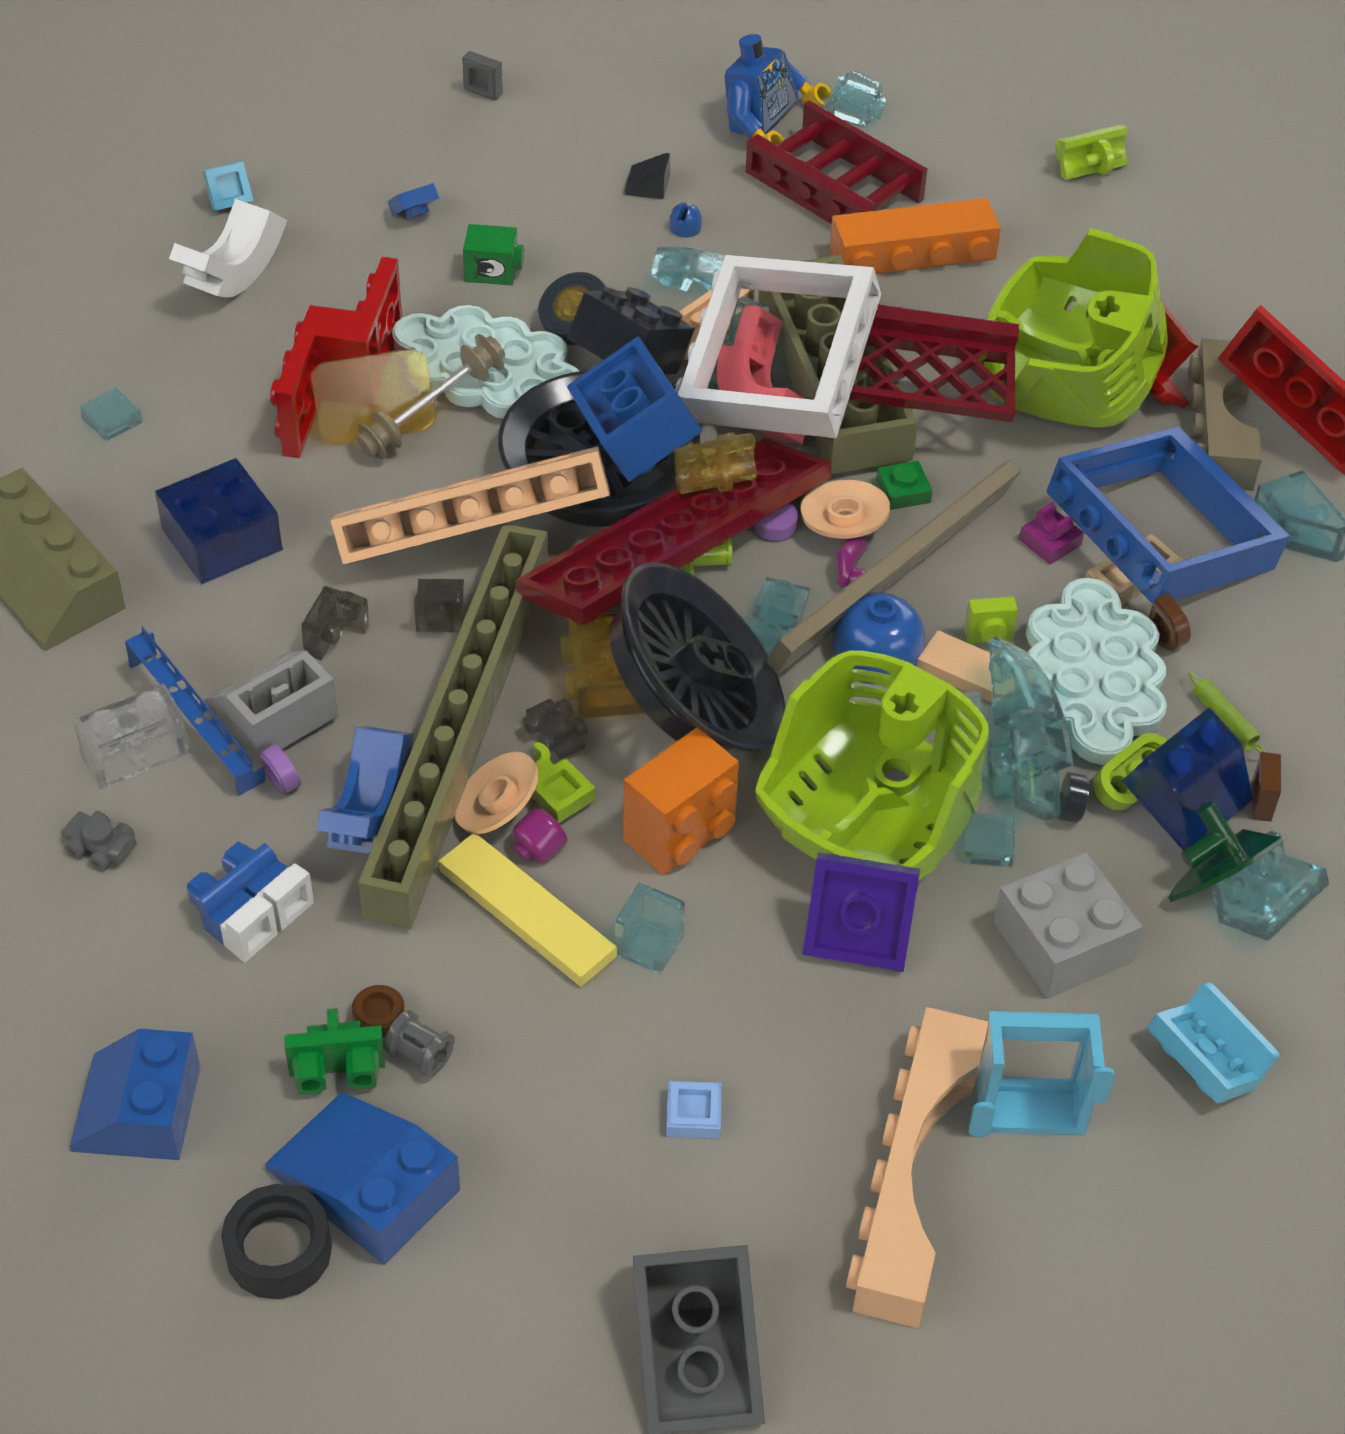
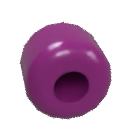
[512,808,568,864]

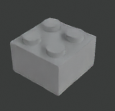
[993,852,1143,999]

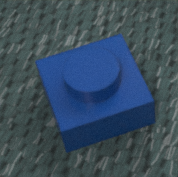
[387,183,439,219]

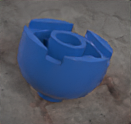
[832,592,925,685]

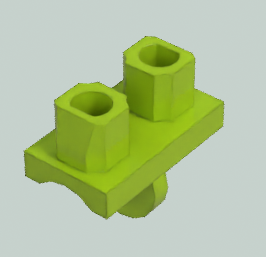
[1056,124,1128,180]

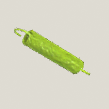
[1188,672,1265,753]

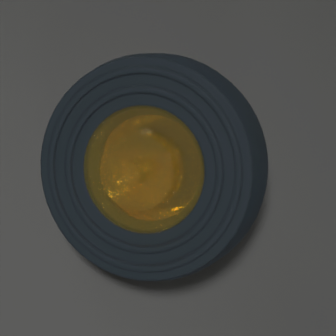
[538,272,606,345]

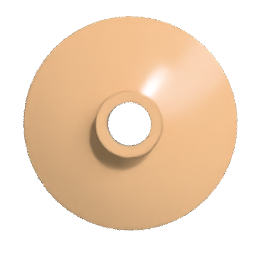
[801,480,890,539]
[455,752,538,834]

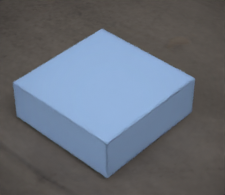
[666,1081,722,1139]

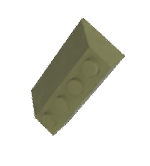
[0,467,126,651]

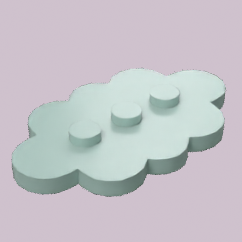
[392,305,579,419]
[1025,578,1167,765]

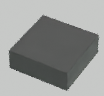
[462,51,503,100]

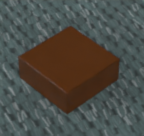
[1251,752,1281,822]

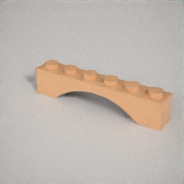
[846,1007,989,1329]

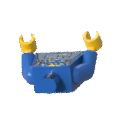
[724,34,832,145]

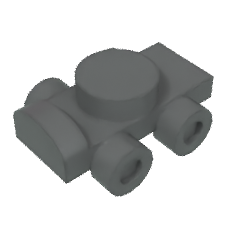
[61,811,137,871]

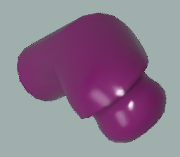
[836,536,868,589]

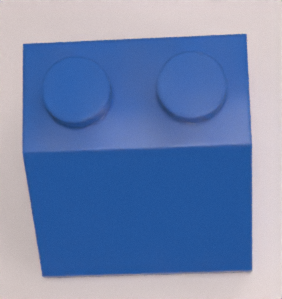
[70,1029,200,1160]

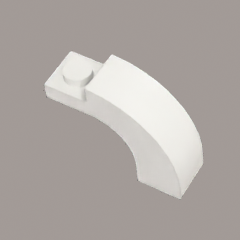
[169,199,287,298]

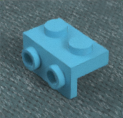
[1147,982,1280,1104]

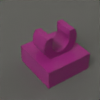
[1019,502,1084,565]

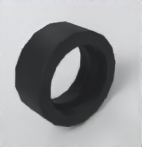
[221,1184,332,1299]

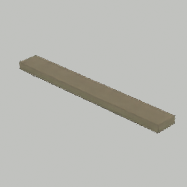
[767,460,1021,676]

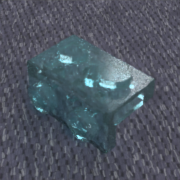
[1212,831,1329,941]

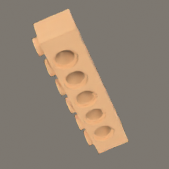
[330,446,610,564]

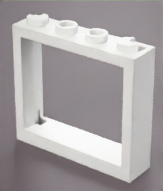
[675,255,882,438]

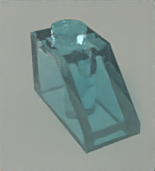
[1254,470,1345,562]

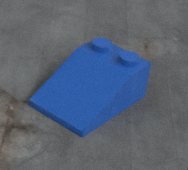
[567,336,703,482]
[265,1092,461,1265]

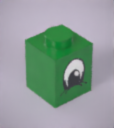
[463,224,525,285]

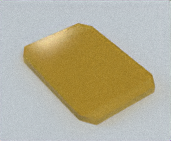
[310,348,436,445]

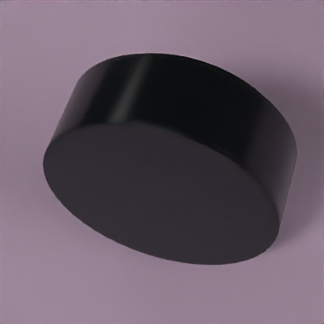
[1058,772,1089,823]

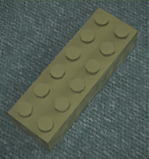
[758,255,918,475]

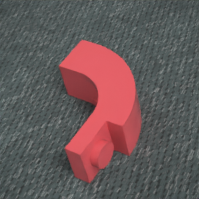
[717,305,805,444]

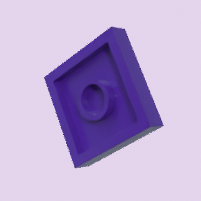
[802,852,920,972]

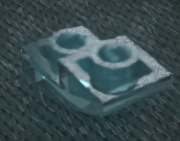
[649,247,725,291]
[748,577,810,657]

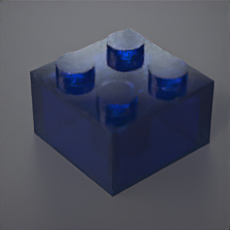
[155,458,283,585]

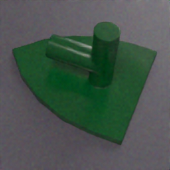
[1168,801,1284,902]

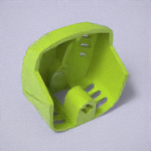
[980,228,1168,427]
[756,651,989,881]

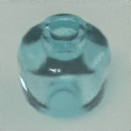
[828,70,887,127]

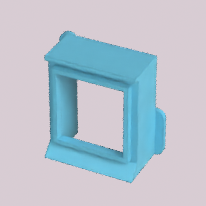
[968,1011,1115,1137]

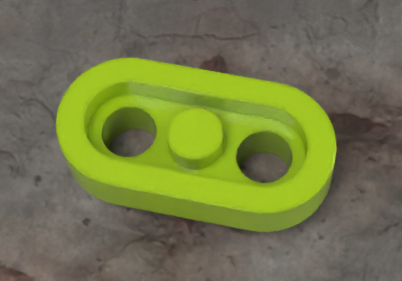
[1093,733,1177,811]

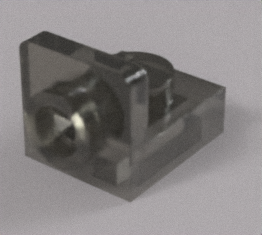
[414,579,465,633]
[301,586,369,660]

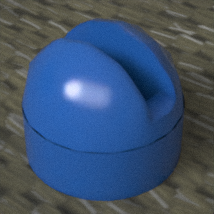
[670,202,702,238]

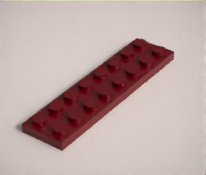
[515,438,831,626]

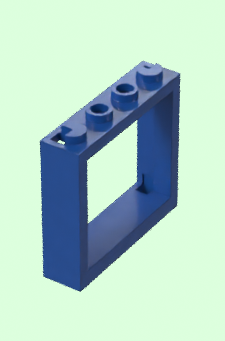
[1046,426,1290,604]

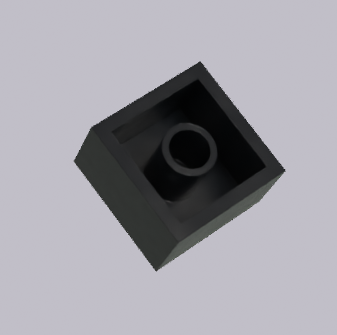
[567,287,695,375]

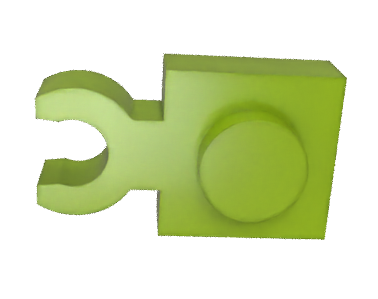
[531,742,596,823]

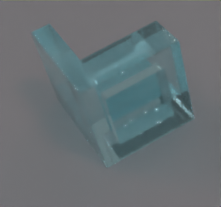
[615,882,685,974]

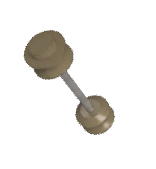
[356,334,505,459]

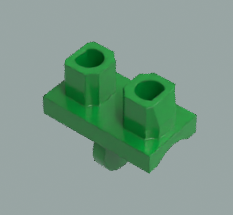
[284,1008,385,1095]

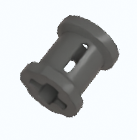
[384,1010,455,1077]

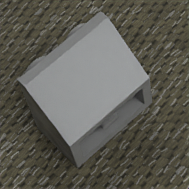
[204,650,338,762]

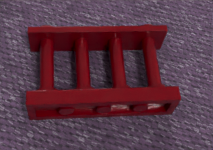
[745,100,928,224]

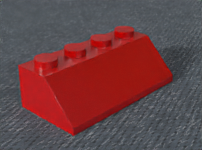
[1217,305,1345,475]

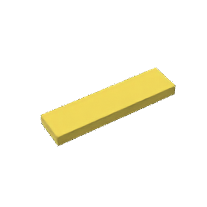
[438,833,617,987]

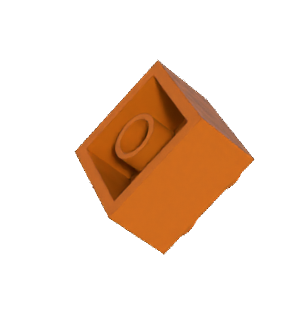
[623,728,739,875]

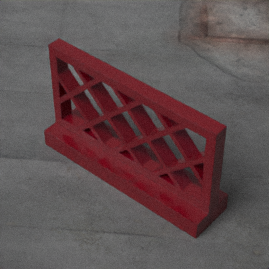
[849,304,1019,422]

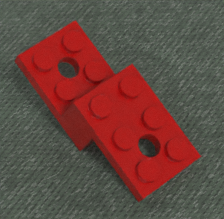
[270,256,403,458]

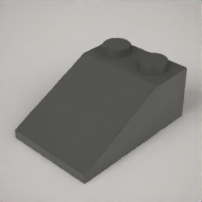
[633,1245,765,1434]

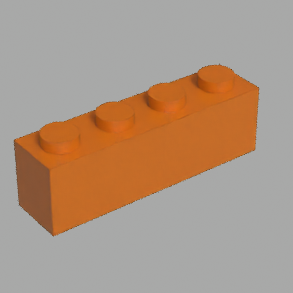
[830,197,1001,274]

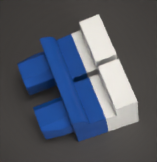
[187,841,314,963]

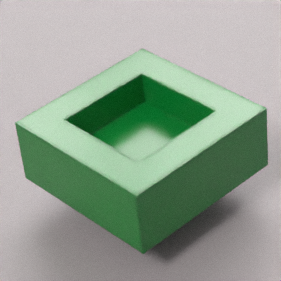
[876,460,933,510]

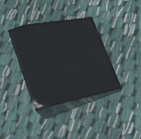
[625,153,670,199]

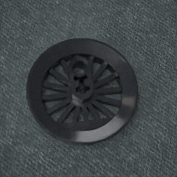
[498,370,701,527]
[609,563,786,752]

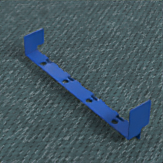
[125,626,265,796]

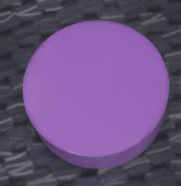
[753,502,798,541]
[259,744,301,794]

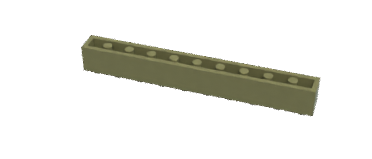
[358,523,548,929]

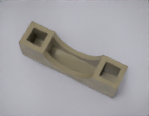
[1188,338,1262,491]

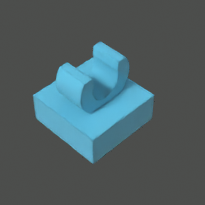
[202,160,254,211]

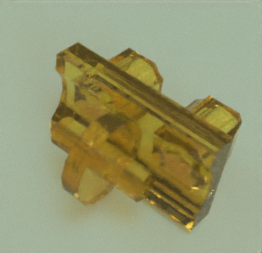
[674,432,757,494]

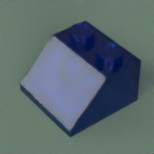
[1122,707,1253,851]

